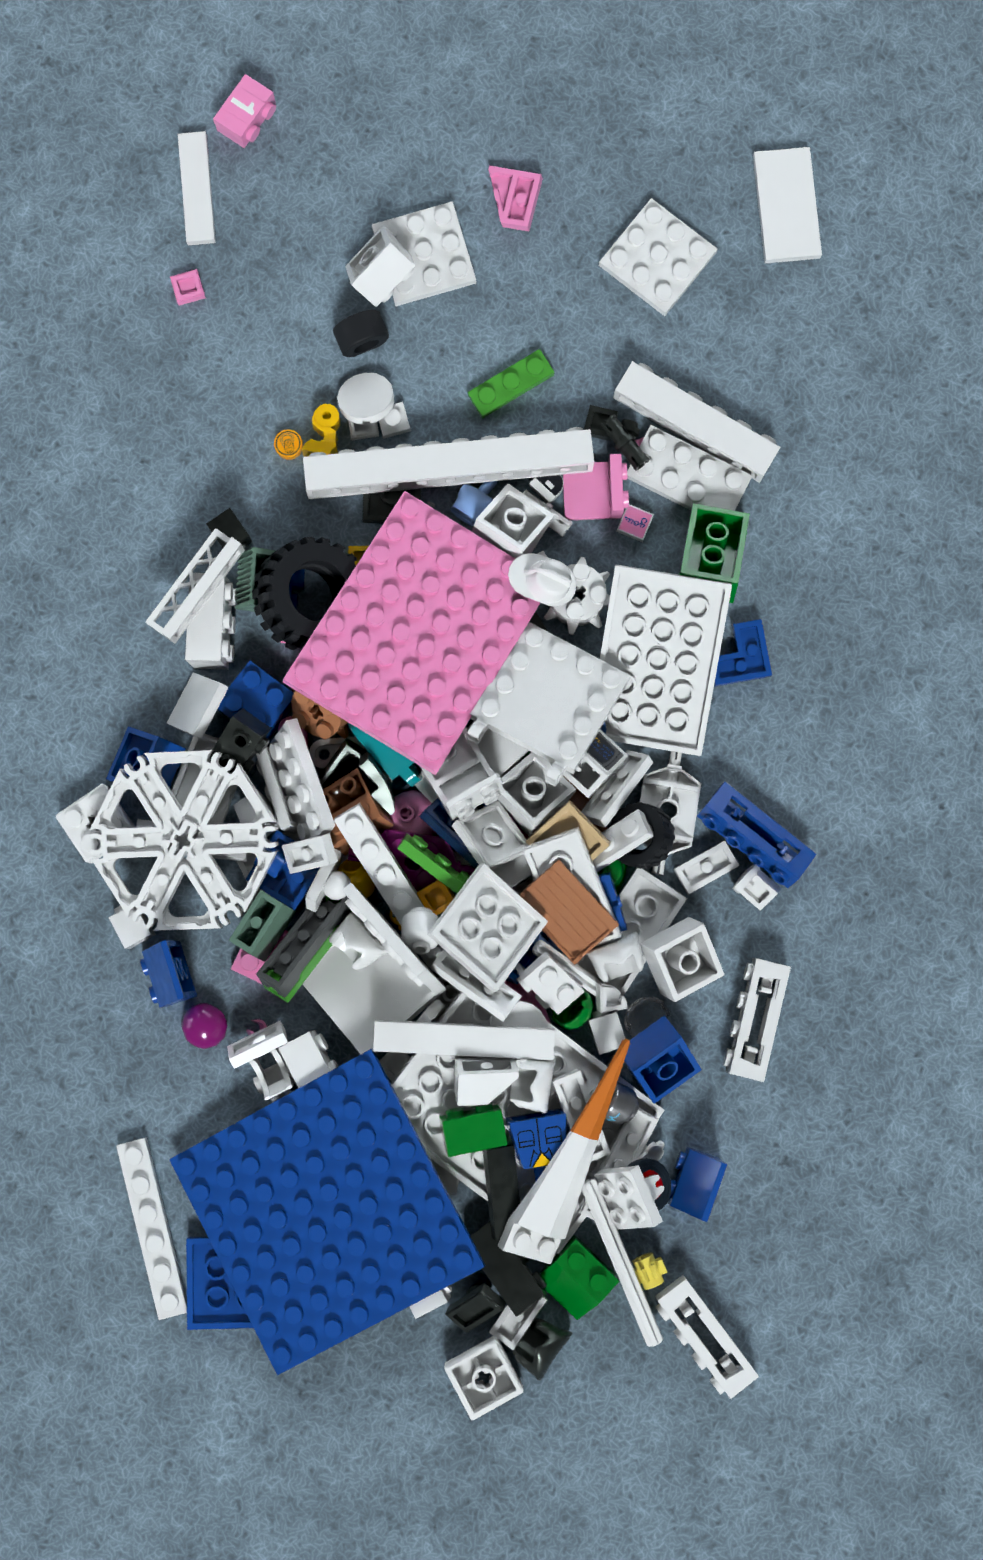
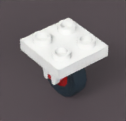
[594,1158,671,1230]

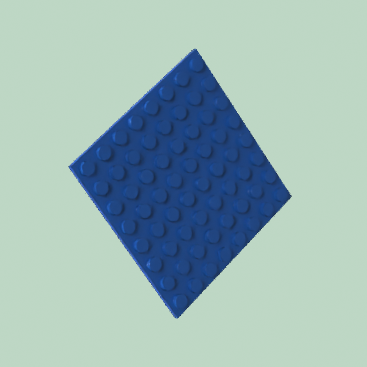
[169,1048,486,1375]

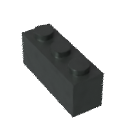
[470,1221,547,1317]

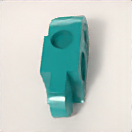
[349,723,422,787]

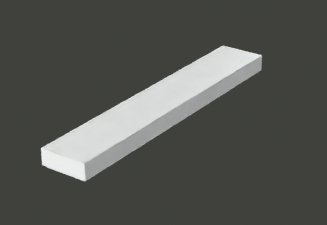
[373,1020,555,1060]

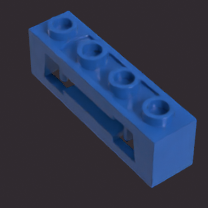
[697,782,817,888]

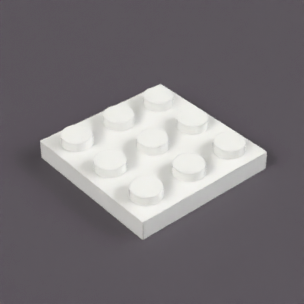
[599,198,718,316]
[372,201,476,306]
[427,863,548,992]

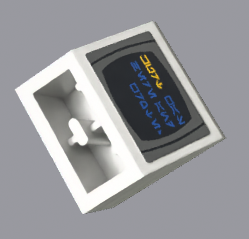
[547,730,629,798]

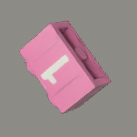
[213,74,276,148]

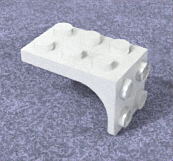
[420,727,504,821]

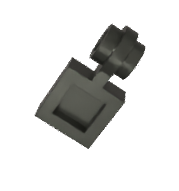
[584,405,640,441]

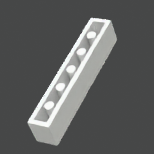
[613,361,781,483]

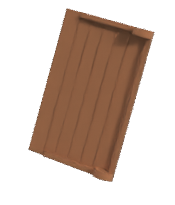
[519,860,619,965]

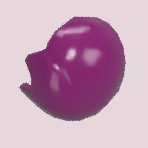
[181,1003,228,1049]

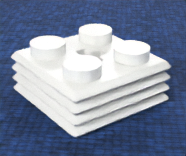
[56,784,135,863]
[444,1336,523,1420]

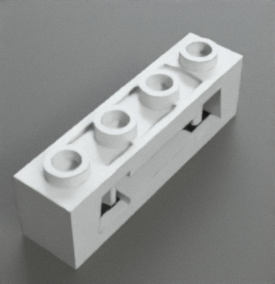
[723,958,791,1082]
[655,1275,759,1399]

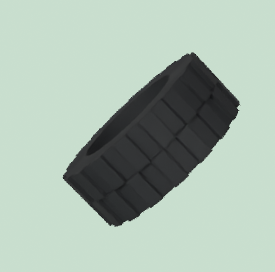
[608,802,675,869]

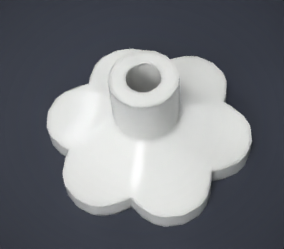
[638,1140,665,1161]

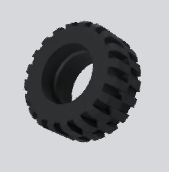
[252,537,357,651]

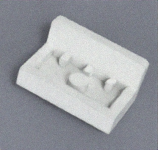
[515,951,585,1014]

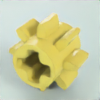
[632,1253,668,1290]

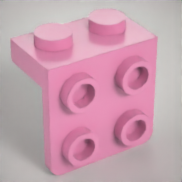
[563,454,629,520]

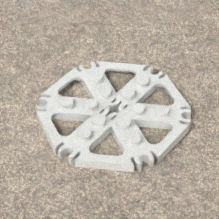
[89,750,279,931]

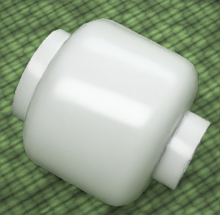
[401,907,439,954]

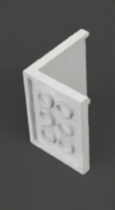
[303,883,446,1055]

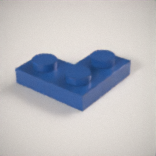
[714,619,772,687]

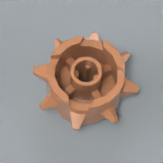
[291,689,349,739]

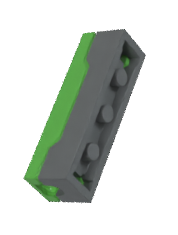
[256,895,352,1003]

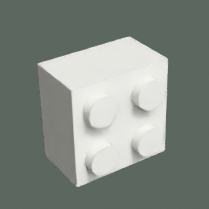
[640,917,725,1002]

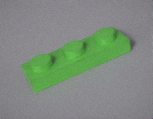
[468,349,555,419]
[397,833,470,894]

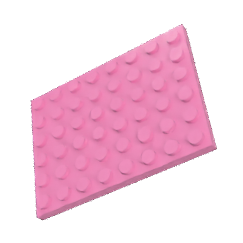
[282,491,540,775]

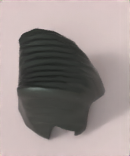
[513,1318,573,1381]

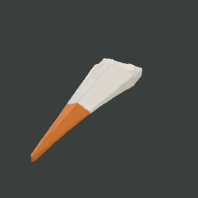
[498,1038,630,1264]

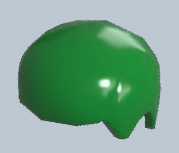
[550,987,593,1030]

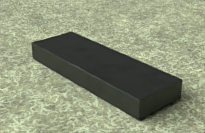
[483,1144,520,1240]

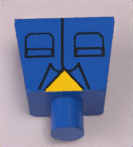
[505,1108,566,1182]

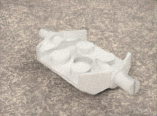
[640,751,701,875]

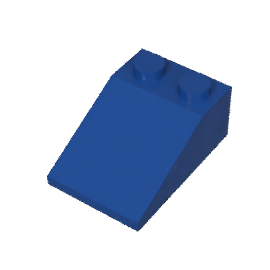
[140,940,197,1008]

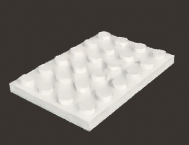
[600,565,732,756]

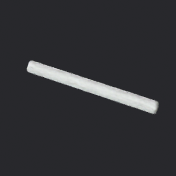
[582,1178,663,1347]

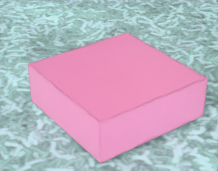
[170,269,206,306]

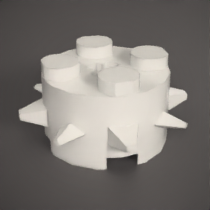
[544,557,610,635]

